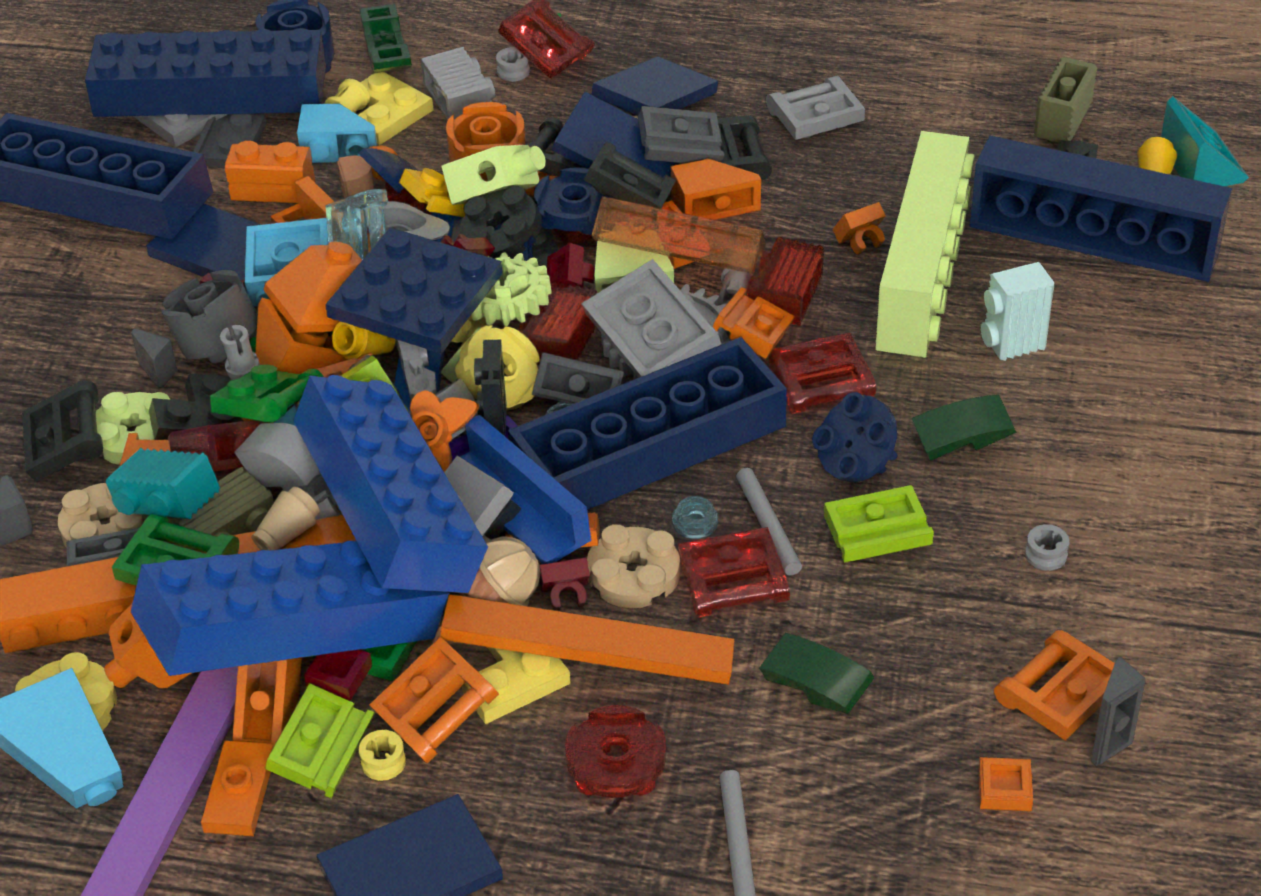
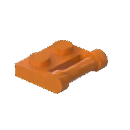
[994,630,1115,741]
[369,636,499,764]

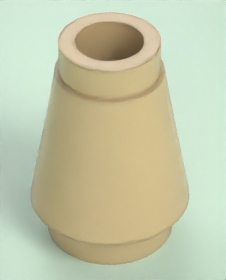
[251,486,320,551]

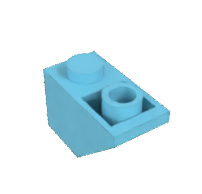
[297,104,377,163]

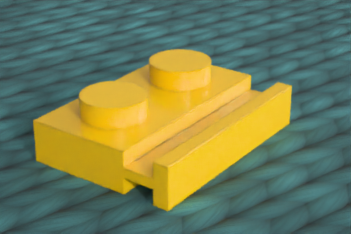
[399,168,466,217]

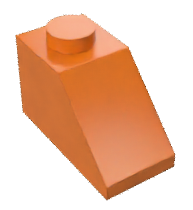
[671,159,761,225]
[232,657,302,746]

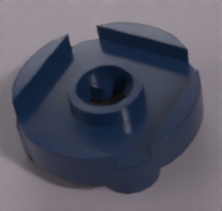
[534,168,615,235]

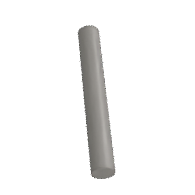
[736,468,802,575]
[720,770,756,896]

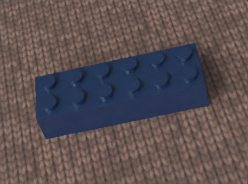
[85,28,326,117]
[0,113,213,240]
[970,135,1232,282]
[508,337,787,510]

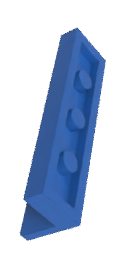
[452,415,591,564]

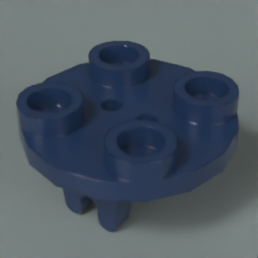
[812,392,898,483]

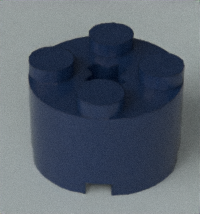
[255,0,335,73]

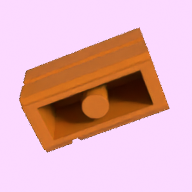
[225,141,315,203]

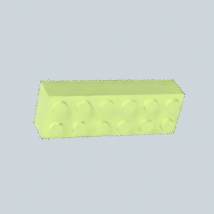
[876,131,975,358]

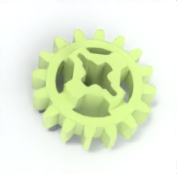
[472,253,552,326]

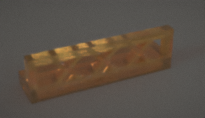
[592,196,766,274]

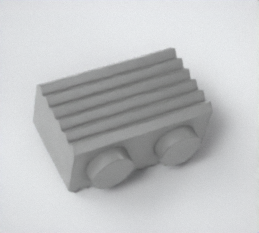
[420,47,495,120]

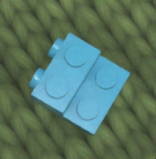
[245,218,330,306]

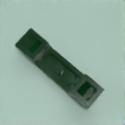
[360,4,412,73]

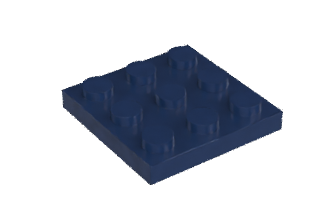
[326,227,503,354]

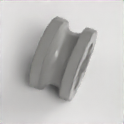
[496,47,530,82]
[1025,524,1070,571]

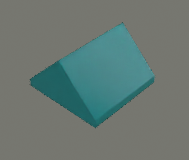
[1161,96,1249,186]

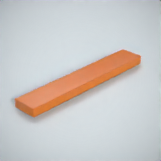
[440,594,734,685]

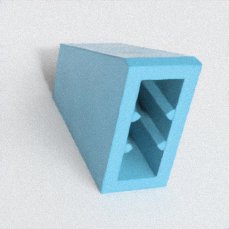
[0,668,123,808]

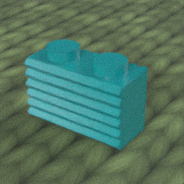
[105,448,220,519]

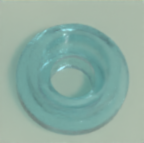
[672,496,718,539]

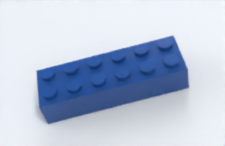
[293,375,488,593]
[131,541,449,676]

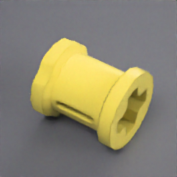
[324,79,370,113]

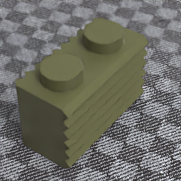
[1034,57,1098,143]
[167,467,274,536]

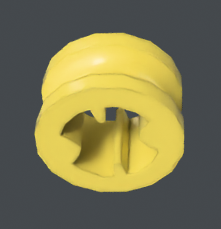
[359,730,406,781]

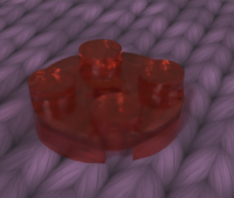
[565,705,666,798]

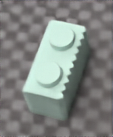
[981,262,1054,361]

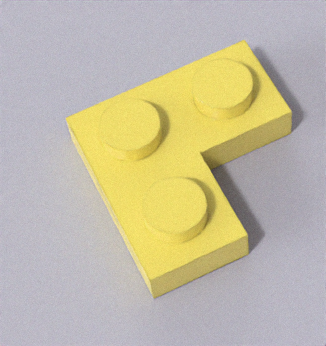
[358,71,434,146]
[462,647,571,724]

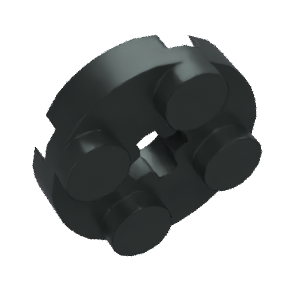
[459,186,542,259]

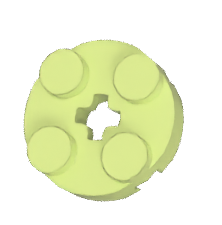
[96,392,170,465]

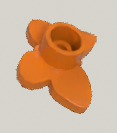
[410,390,479,472]

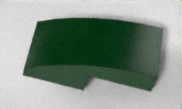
[911,394,1017,461]
[759,632,874,714]

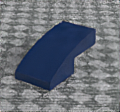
[358,148,418,193]

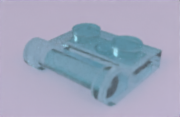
[325,189,388,260]

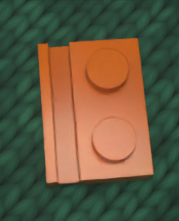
[712,287,795,359]

